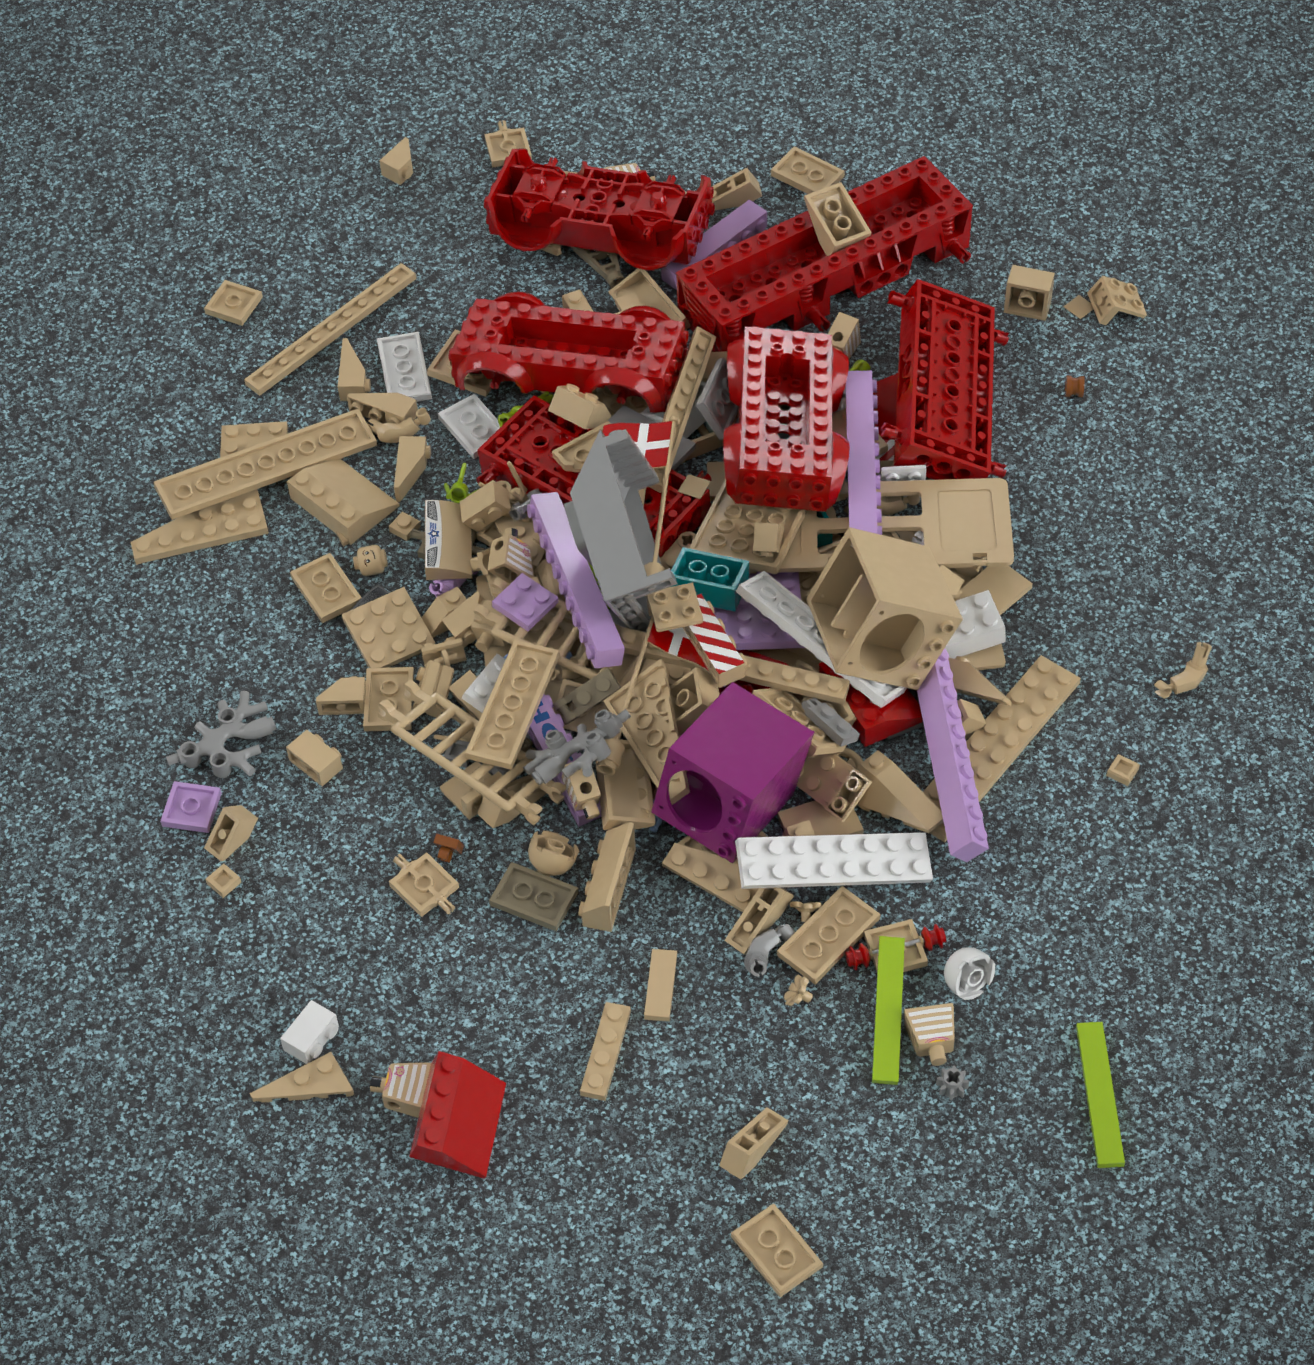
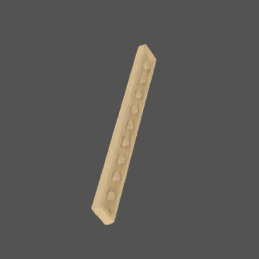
[244,263,416,396]
[649,326,716,493]
[619,627,850,705]

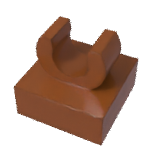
[433,833,464,863]

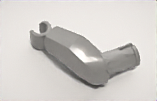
[744,924,795,977]

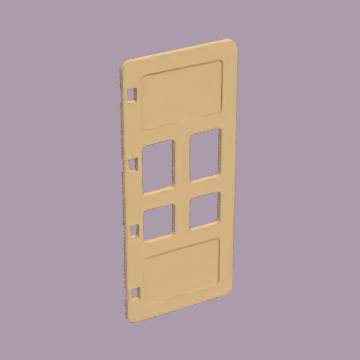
[749,478,1014,573]

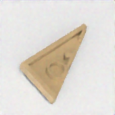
[250,1052,354,1103]

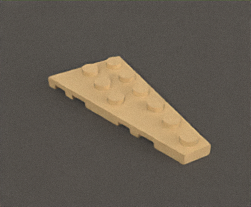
[131,489,269,564]
[603,659,690,805]

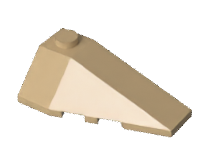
[857,750,944,833]

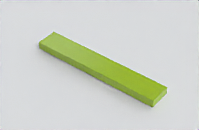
[872,936,905,1085]
[1076,1022,1125,1168]

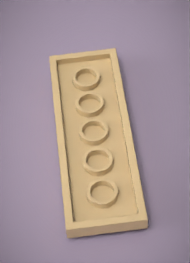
[465,640,560,770]

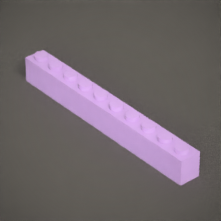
[845,370,882,535]
[527,492,625,669]
[917,648,989,862]

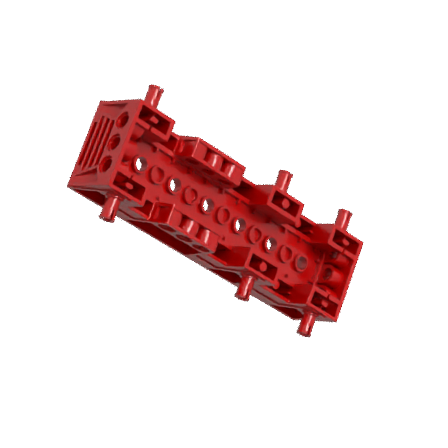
[676,156,973,352]

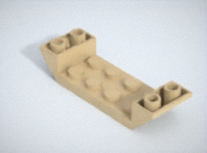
[797,751,872,822]

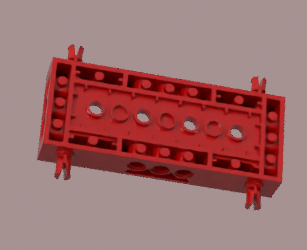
[880,279,1009,480]
[476,395,712,558]

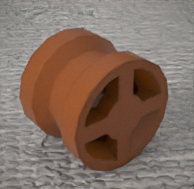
[1065,375,1085,398]

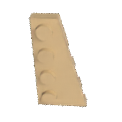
[662,843,759,912]

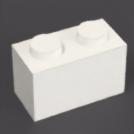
[280,1000,339,1064]

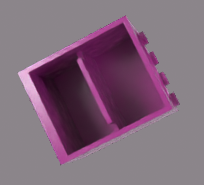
[651,682,815,863]

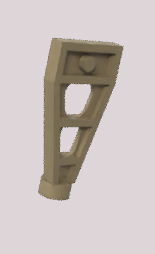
[571,247,625,288]

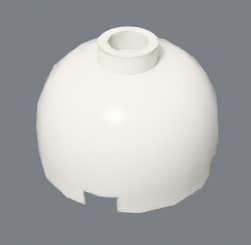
[944,947,995,1000]

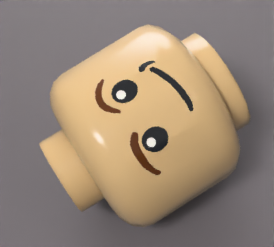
[353,545,388,576]

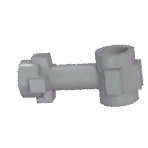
[509,488,542,520]

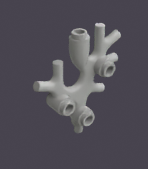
[166,691,276,778]
[523,709,631,785]

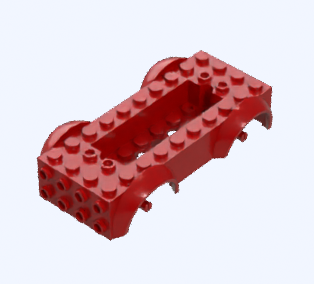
[484,148,715,270]
[448,292,689,413]
[723,327,850,512]

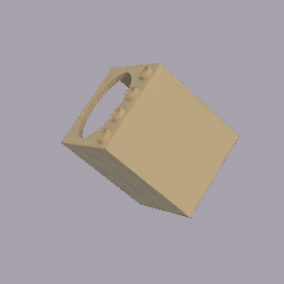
[806,527,963,690]

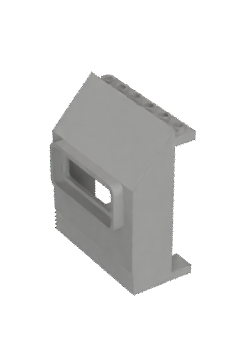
[564,429,677,632]

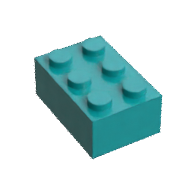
[670,547,749,612]

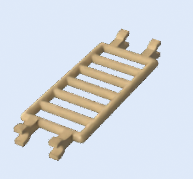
[474,577,648,687]
[377,679,567,825]

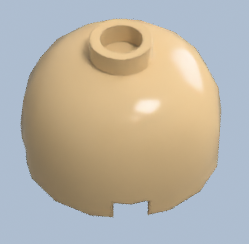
[528,831,579,876]

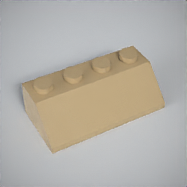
[578,822,636,932]

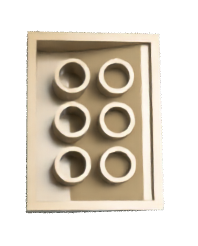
[287,459,400,545]

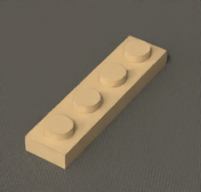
[580,1002,631,1101]

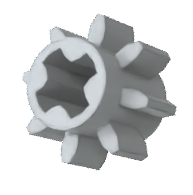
[936,1066,969,1100]

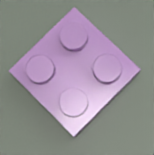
[492,573,558,631]
[160,781,222,833]

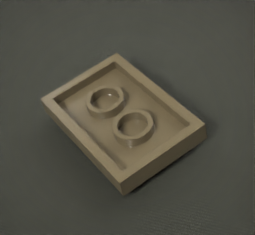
[489,862,578,932]

